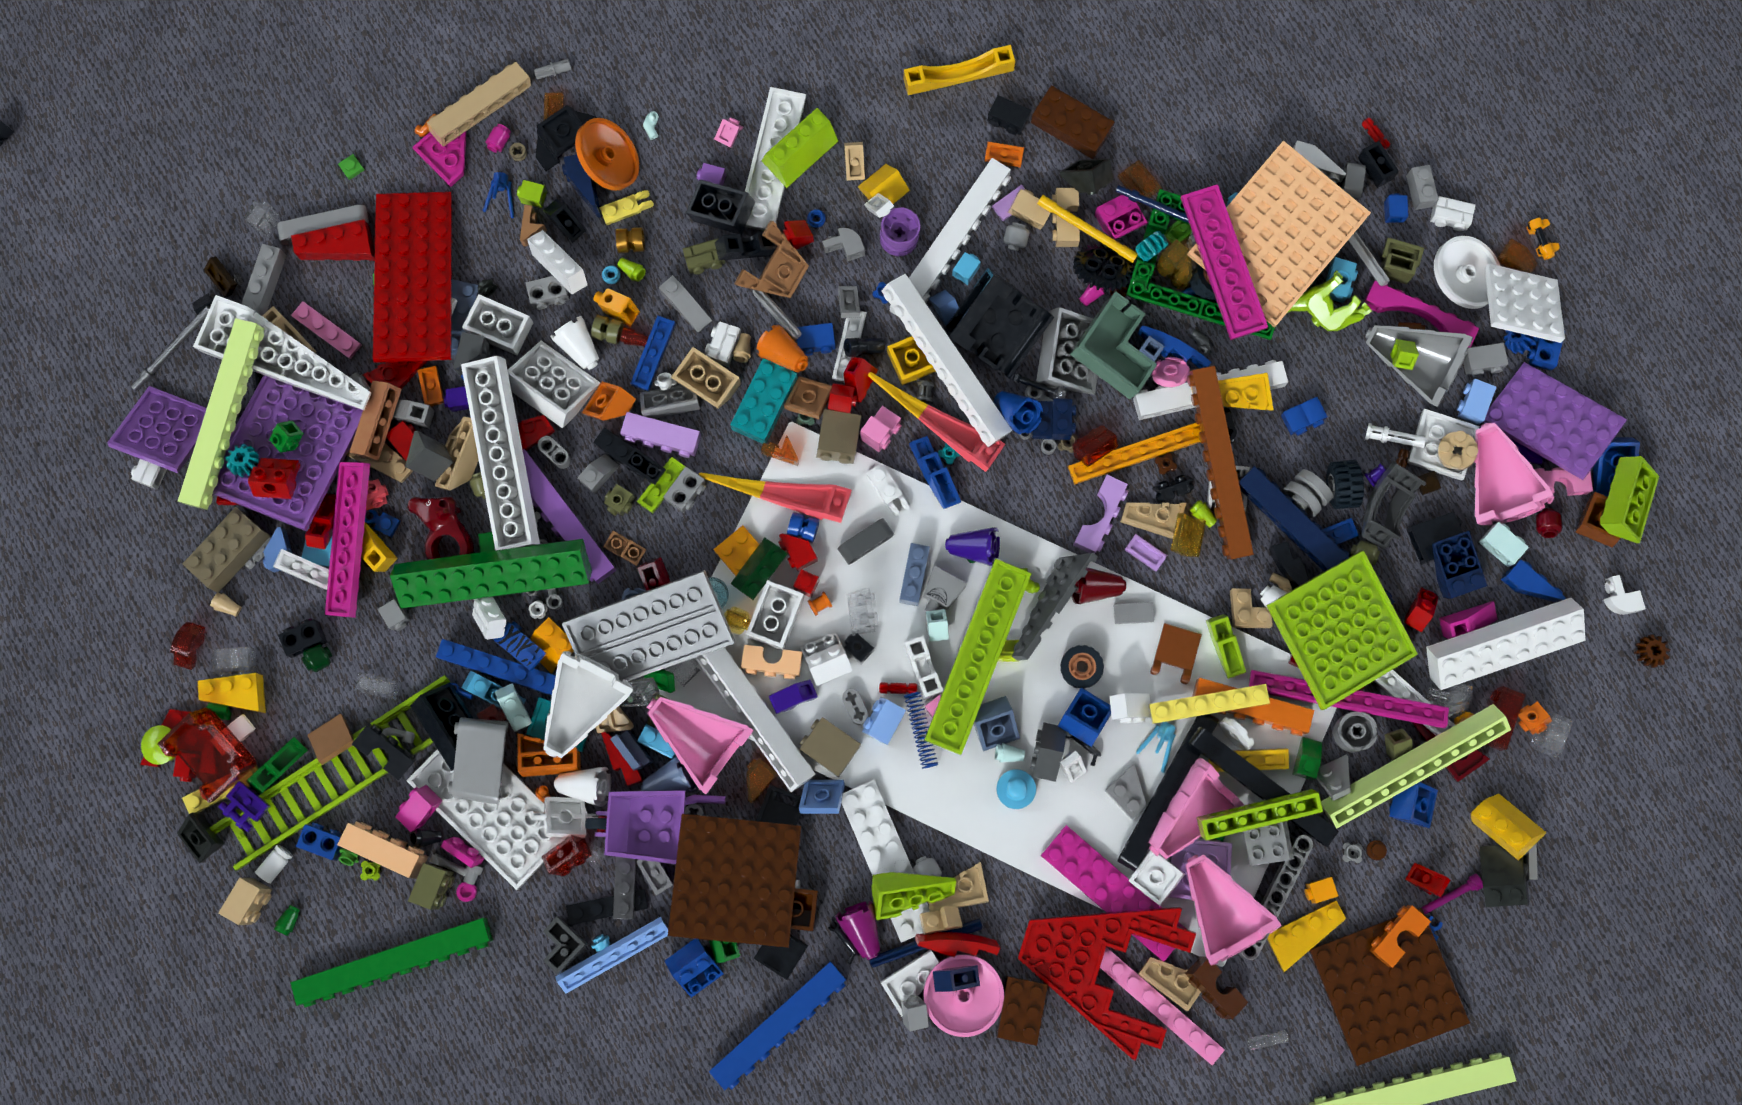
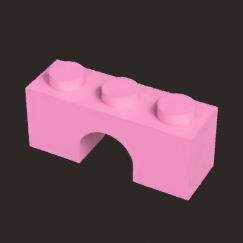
[1534,467,1593,496]

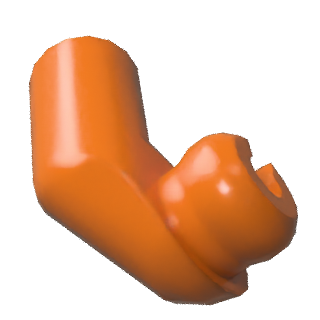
[535,785,551,803]

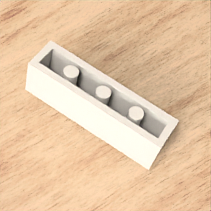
[527,230,587,294]

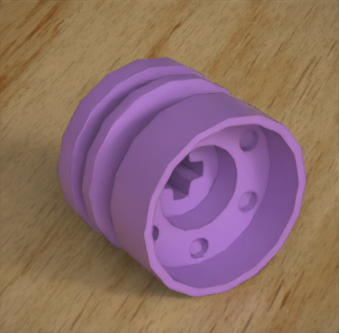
[880,207,920,256]

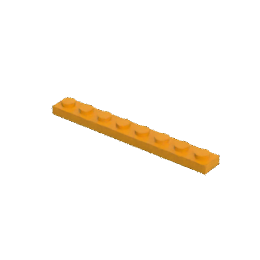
[1068,423,1201,485]

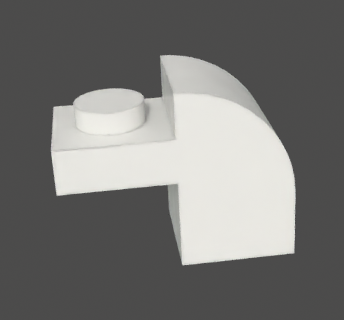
[1604,575,1646,615]

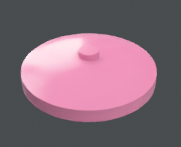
[923,954,1004,1037]

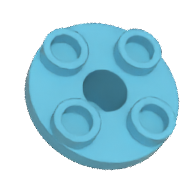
[996,769,1036,809]

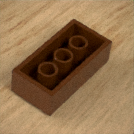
[1031,85,1115,159]

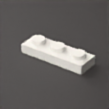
[273,549,329,590]

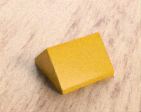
[858,164,910,204]

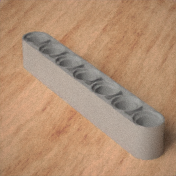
[1239,835,1313,960]

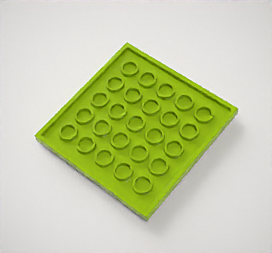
[1266,551,1418,710]

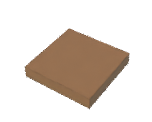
[784,376,832,419]
[308,714,354,765]

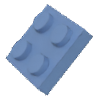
[799,780,845,814]

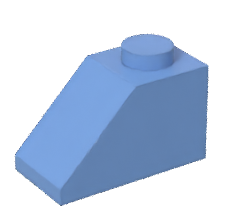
[263,527,293,572]

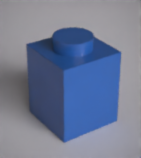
[1384,193,1408,223]

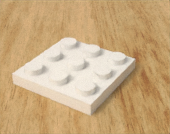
[1407,409,1479,481]

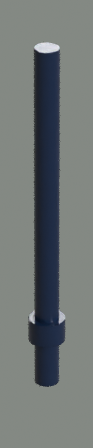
[1115,185,1189,223]

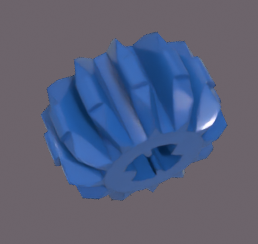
[1503,330,1538,354]

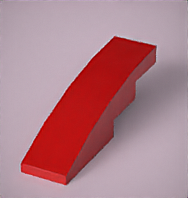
[915,932,1000,958]

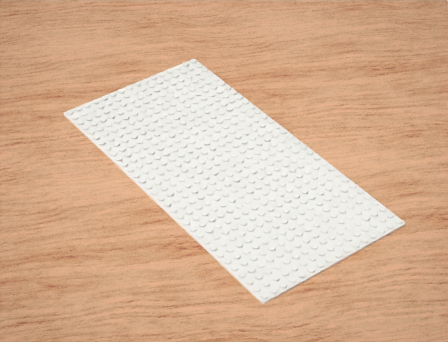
[655,422,1337,967]

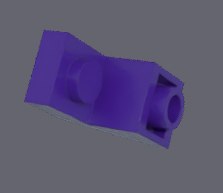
[769,679,818,714]

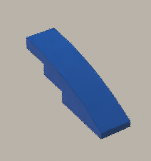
[1138,326,1212,369]
[909,436,961,509]

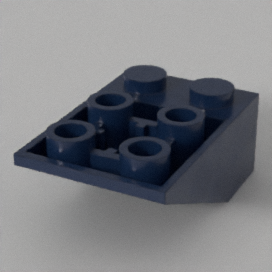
[1432,531,1487,599]

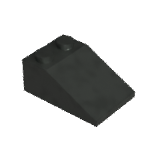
[1479,845,1530,907]

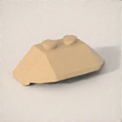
[435,417,479,491]

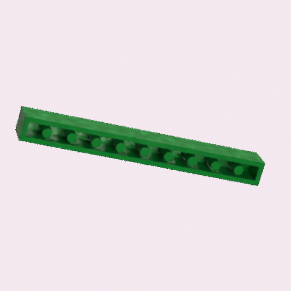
[290,918,493,1008]

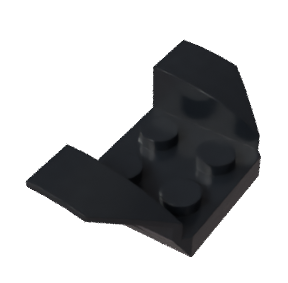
[536,105,597,171]

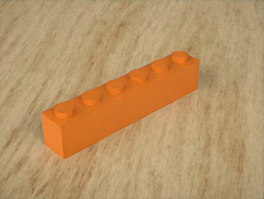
[1192,678,1314,736]

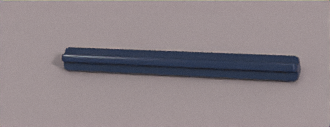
[869,919,983,968]

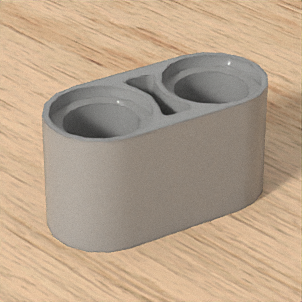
[1341,162,1366,199]
[538,436,571,469]

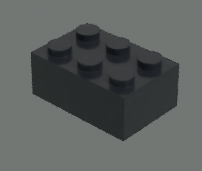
[686,179,755,235]

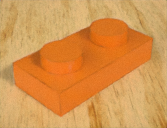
[985,142,1024,167]
[417,366,444,406]

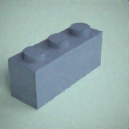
[899,543,930,606]

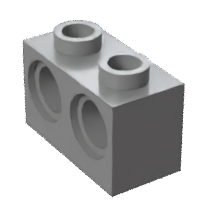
[525,276,570,310]
[664,466,706,513]

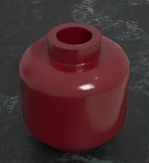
[1535,508,1563,538]

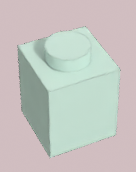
[926,609,949,641]

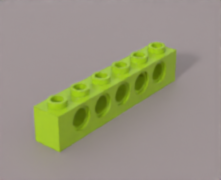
[1196,789,1323,840]

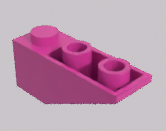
[1439,601,1498,639]

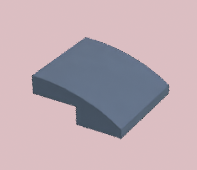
[610,730,654,771]

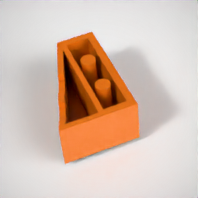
[517,733,581,777]

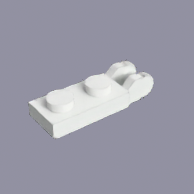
[866,463,910,516]

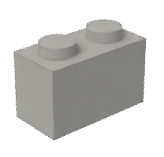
[1406,165,1439,210]
[1463,343,1508,377]

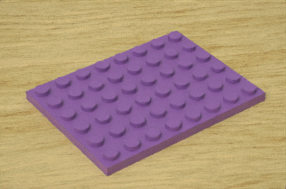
[213,375,363,531]

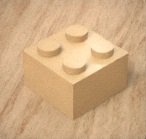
[218,878,272,925]

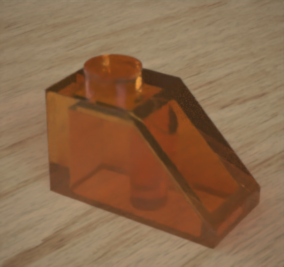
[1497,238,1538,274]
[746,758,778,804]

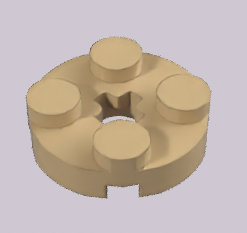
[1438,431,1478,470]

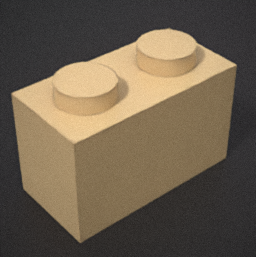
[1008,189,1050,229]

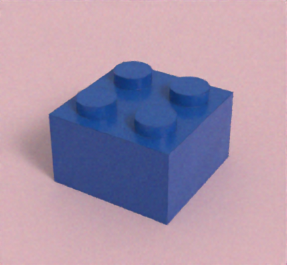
[1058,688,1111,747]

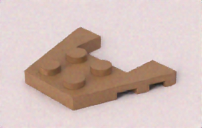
[734,221,809,298]

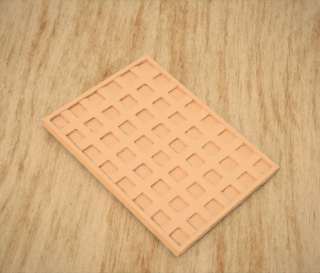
[1187,140,1371,327]

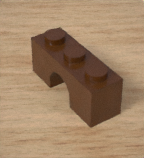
[1185,957,1248,1020]

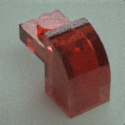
[170,622,205,670]

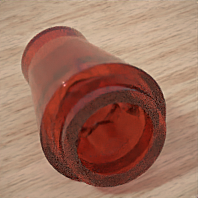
[620,327,648,347]

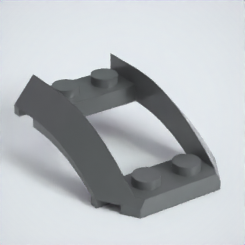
[1361,460,1427,549]

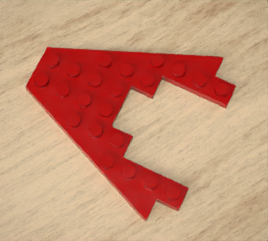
[1018,907,1196,1061]

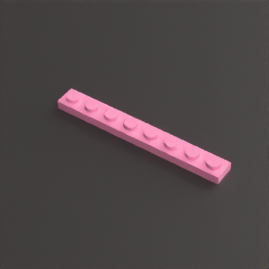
[1100,947,1225,1065]

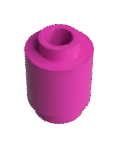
[485,124,511,153]

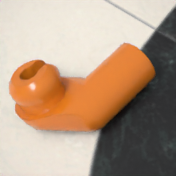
[415,114,436,137]

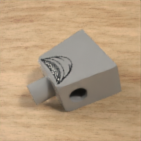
[923,566,967,611]

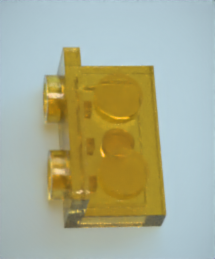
[1171,513,1206,557]

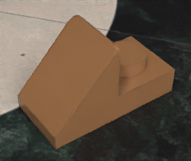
[520,205,547,246]

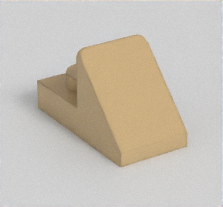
[844,142,865,181]
[919,906,963,935]

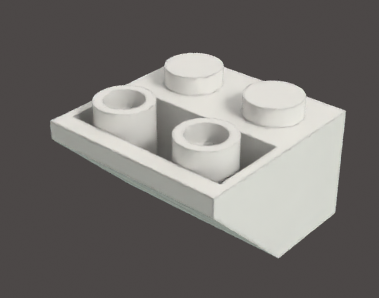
[800,632,853,686]

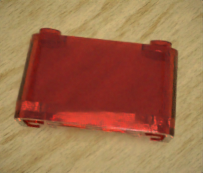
[157,708,257,803]

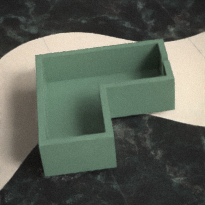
[1070,291,1157,399]

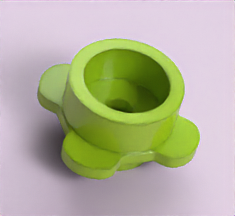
[360,861,381,880]

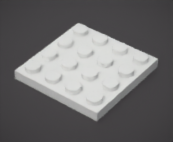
[1485,264,1565,343]

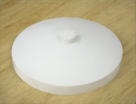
[1434,236,1500,309]

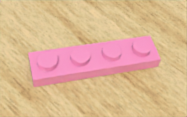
[291,301,362,359]

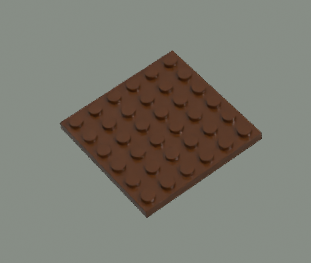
[668,814,801,948]
[1309,908,1470,1066]

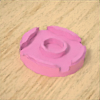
[1152,357,1190,387]

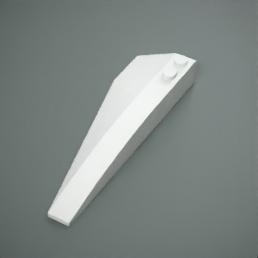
[193,295,371,410]

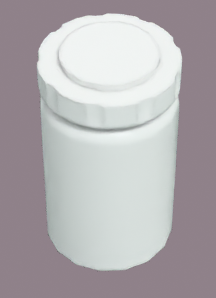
[255,844,293,884]

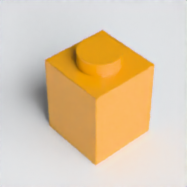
[1304,877,1338,903]

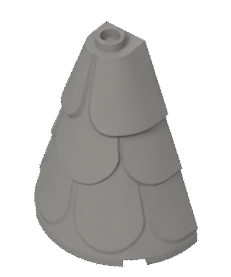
[1365,325,1473,407]

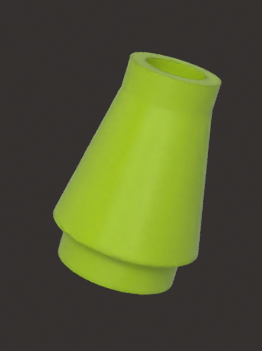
[617,258,646,282]
[1189,500,1217,528]

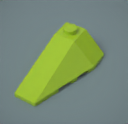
[872,872,956,920]

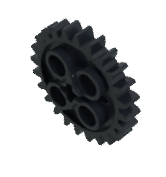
[1073,244,1134,292]

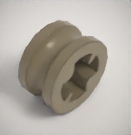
[509,143,527,161]

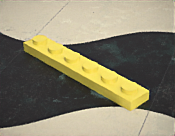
[1149,684,1270,724]

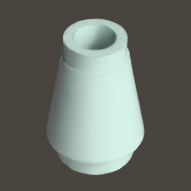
[995,743,1025,762]

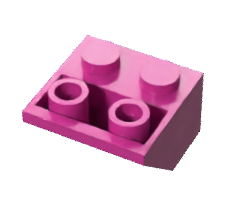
[1095,195,1148,240]

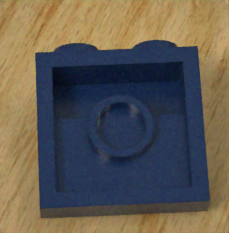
[1032,398,1076,440]

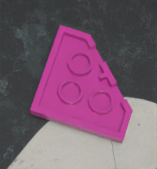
[412,131,467,187]

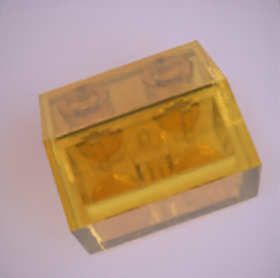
[1156,239,1192,290]

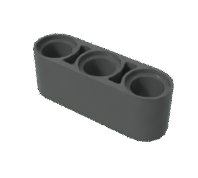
[838,518,894,565]

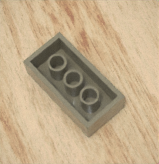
[182,507,271,593]

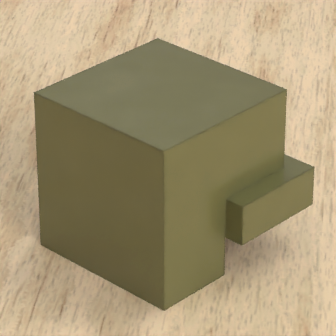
[1381,237,1424,284]

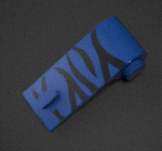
[493,621,546,671]

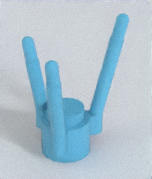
[1136,722,1176,773]

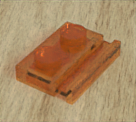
[1117,160,1162,205]

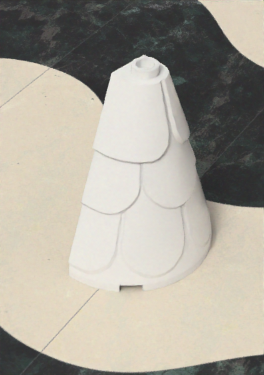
[543,651,633,758]

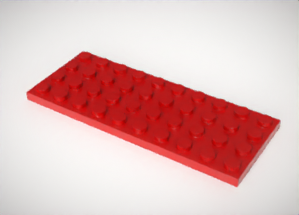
[373,192,452,363]

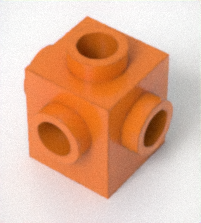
[1518,701,1552,735]

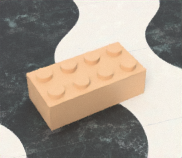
[337,821,429,878]

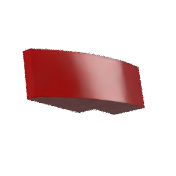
[305,493,336,549]
[601,732,643,787]

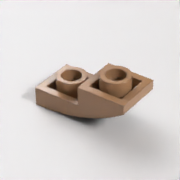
[603,531,646,566]

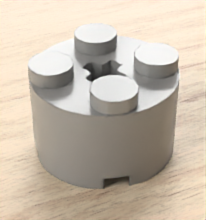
[1332,712,1377,753]

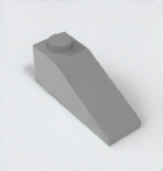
[659,275,712,333]

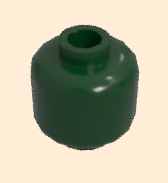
[301,644,332,672]

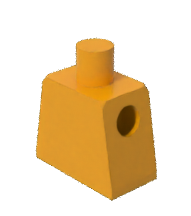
[593,288,640,327]

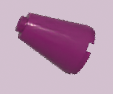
[835,901,880,960]

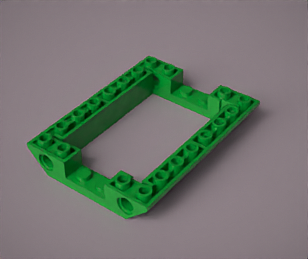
[1126,189,1275,340]

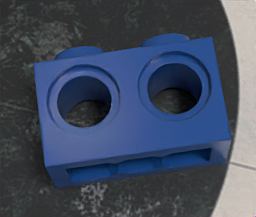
[1527,331,1565,371]
[296,822,343,861]

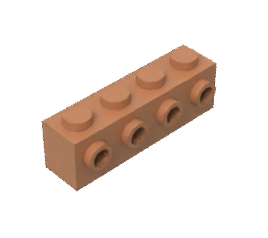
[349,381,402,461]

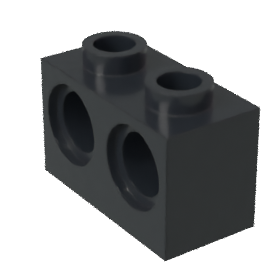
[278,618,328,658]

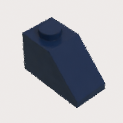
[933,965,980,992]

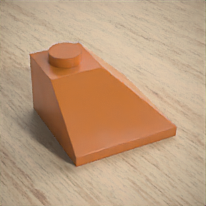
[582,381,636,421]

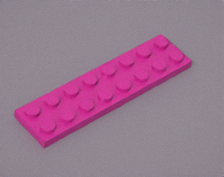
[1181,184,1268,340]
[325,462,370,618]
[1040,825,1188,962]

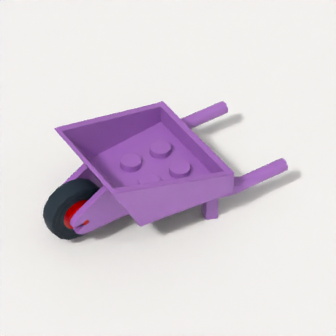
[585,791,726,864]

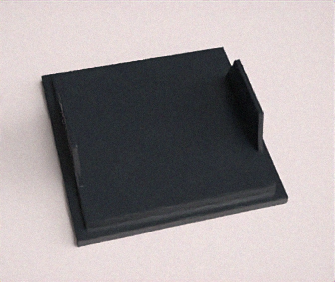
[753,934,808,980]

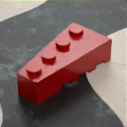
[291,219,375,261]

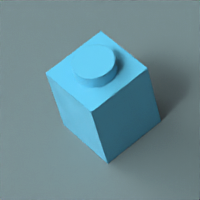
[952,252,981,285]

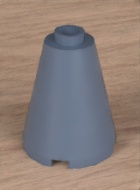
[641,757,698,792]

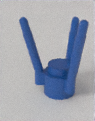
[483,172,514,218]

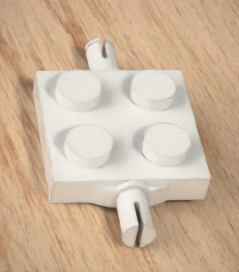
[531,797,598,838]

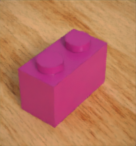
[395,785,443,832]

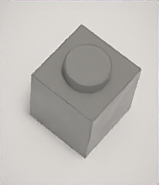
[378,599,410,631]
[901,997,929,1032]

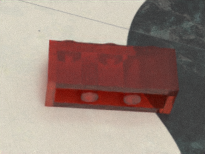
[1486,686,1526,751]

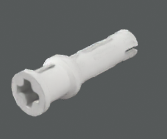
[1365,423,1426,449]

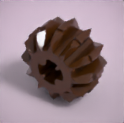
[1634,634,1671,668]

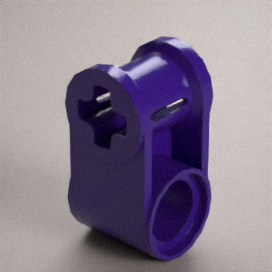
[1364,463,1386,487]

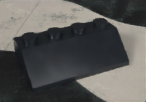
[410,683,473,771]

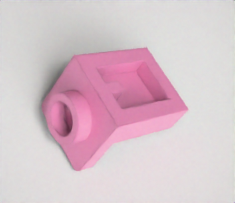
[714,117,743,147]

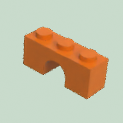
[1369,905,1431,968]

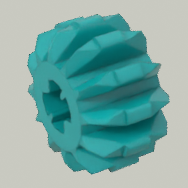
[1135,231,1169,261]
[225,444,260,477]

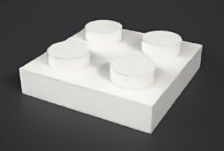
[1129,850,1185,906]

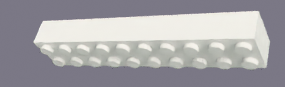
[461,356,540,550]

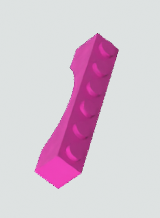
[1362,281,1479,348]

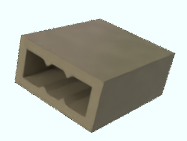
[816,409,861,464]
[799,717,861,778]

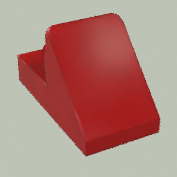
[1405,863,1450,897]

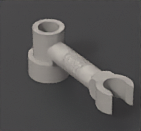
[430,853,484,885]

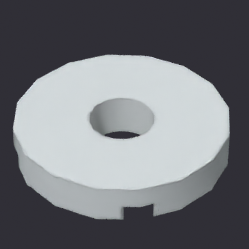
[1219,717,1254,751]

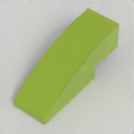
[1206,614,1246,679]

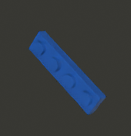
[630,315,676,392]

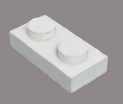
[864,193,894,218]
[1060,751,1087,783]

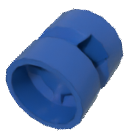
[787,512,820,543]

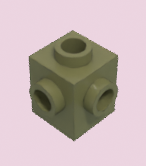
[604,484,635,517]

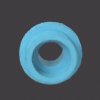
[602,266,621,284]
[591,934,611,952]

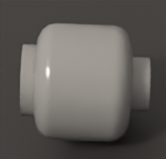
[1003,222,1030,251]
[913,856,942,877]

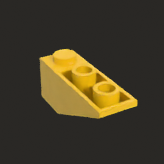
[361,522,398,572]

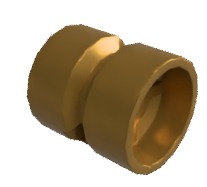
[616,227,645,253]

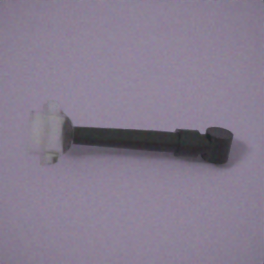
[1012,373,1067,399]

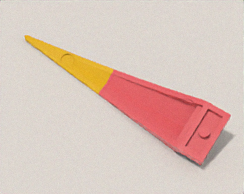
[868,372,1005,472]
[699,472,852,523]

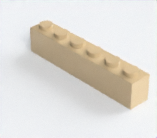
[427,62,531,147]

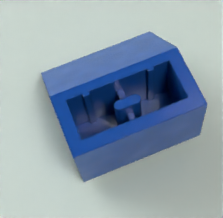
[665,939,724,998]

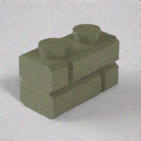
[682,238,725,275]

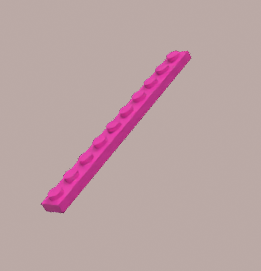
[1248,670,1449,728]

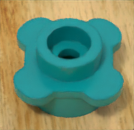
[938,443,960,465]

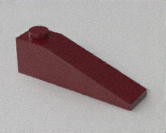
[637,557,670,591]

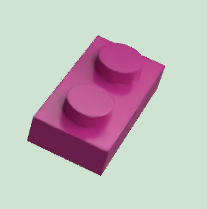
[441,837,484,868]

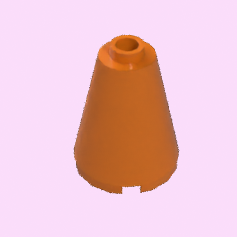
[756,325,808,372]

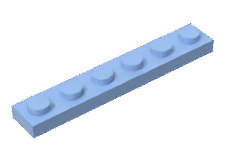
[555,917,668,993]

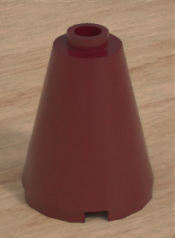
[1071,567,1126,604]

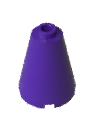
[945,527,1000,566]

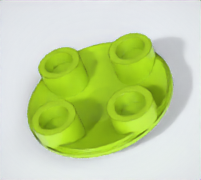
[141,725,178,765]

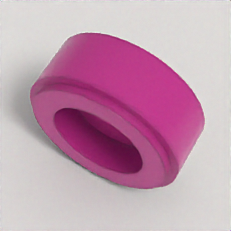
[456,882,477,902]

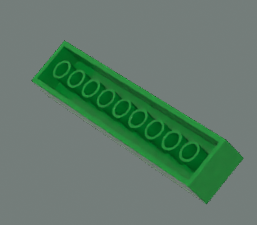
[390,539,592,608]

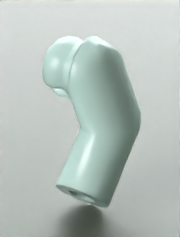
[643,111,659,140]

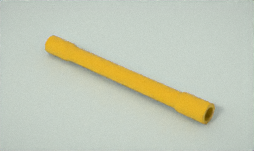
[1037,195,1138,263]

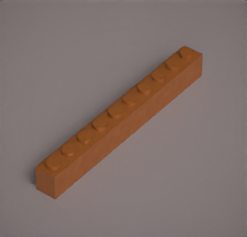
[1187,366,1254,560]

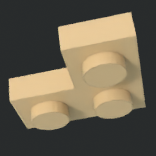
[1230,588,1272,628]

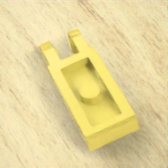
[599,190,654,225]

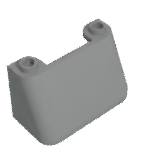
[448,717,509,804]

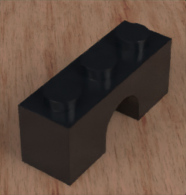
[715,232,777,261]
[352,723,416,780]

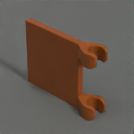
[1150,623,1202,684]

